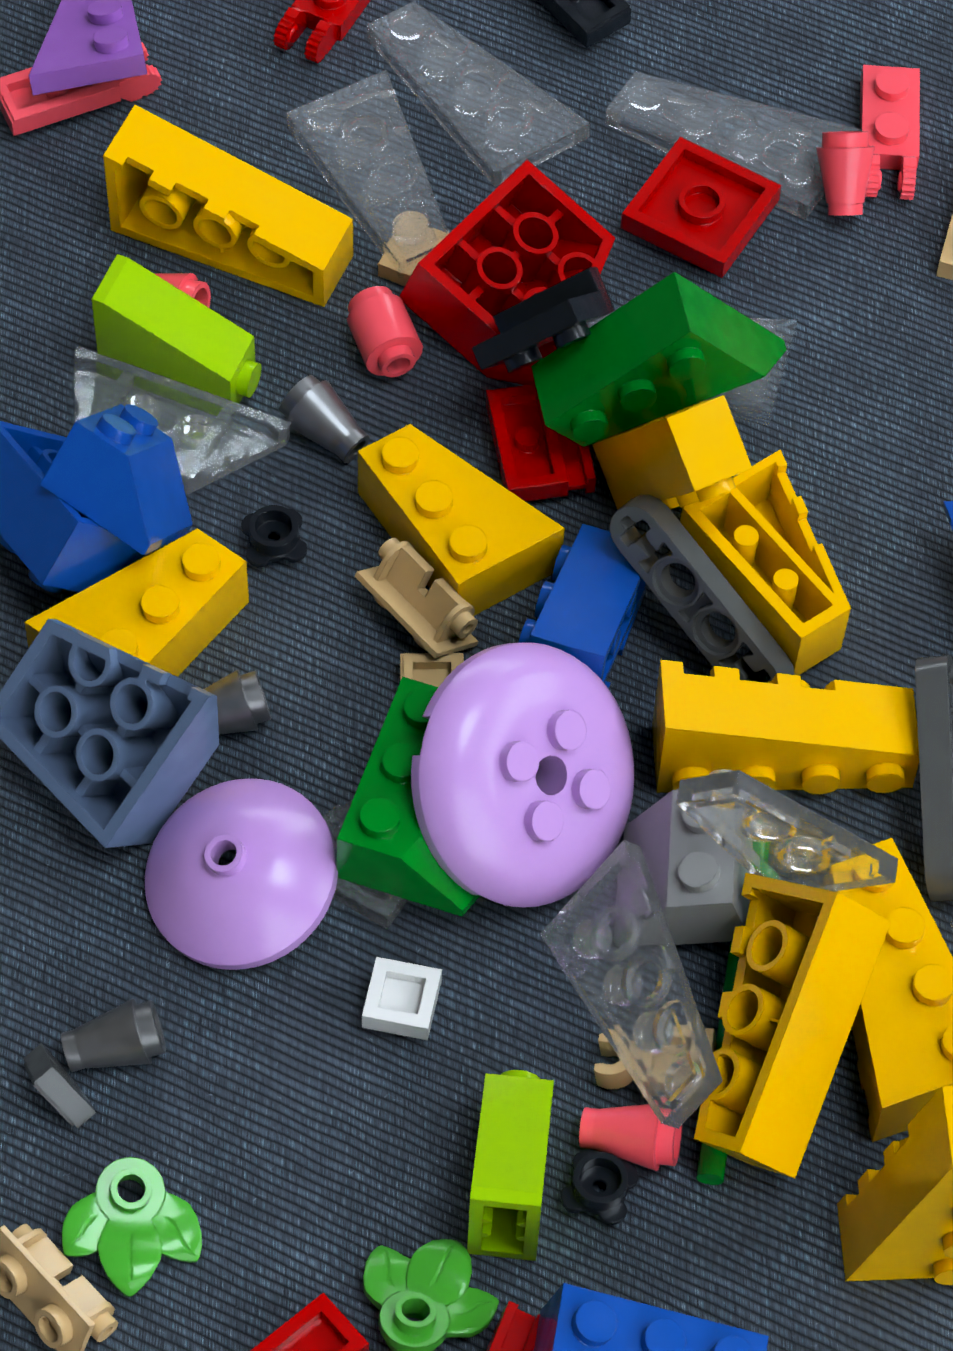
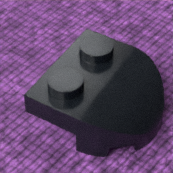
[472,267,614,373]

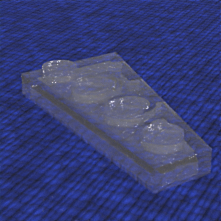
[286,70,449,278]

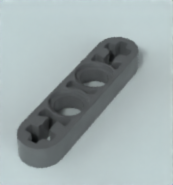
[609,495,795,683]
[915,655,953,902]

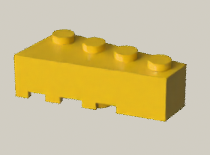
[103,105,353,307]
[592,395,752,510]

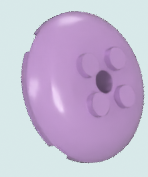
[411,642,634,908]

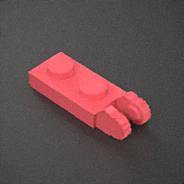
[0,42,162,136]
[860,65,920,200]

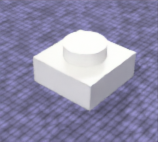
[362,957,442,1041]

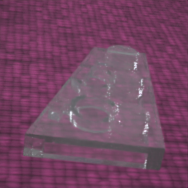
[676,769,898,892]

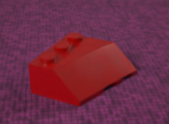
[399,160,615,385]

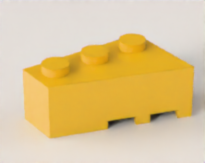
[24,528,249,677]

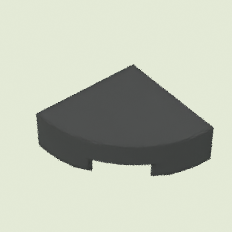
[24,1043,96,1128]

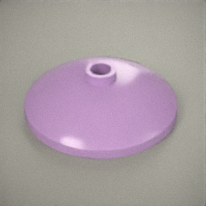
[145,779,338,970]

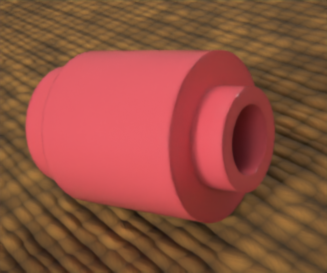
[347,286,423,378]

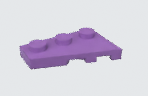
[29,0,147,96]

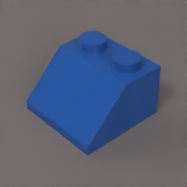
[40,404,193,556]

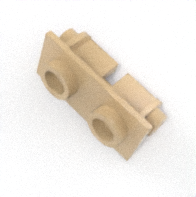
[355,538,479,658]
[0,1224,118,1351]

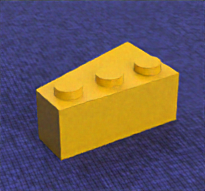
[357,424,565,616]
[680,449,851,675]

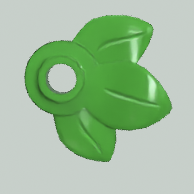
[62,1157,202,1297]
[363,1239,499,1351]

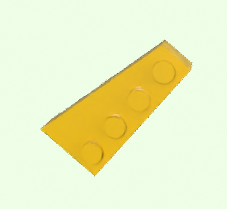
[652,660,919,796]
[825,838,953,1142]
[694,873,891,1179]
[837,1085,953,1285]

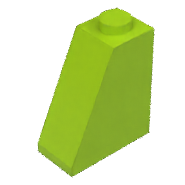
[91,254,262,417]
[467,1070,554,1261]

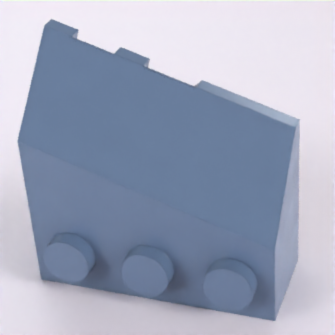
[0,619,219,848]

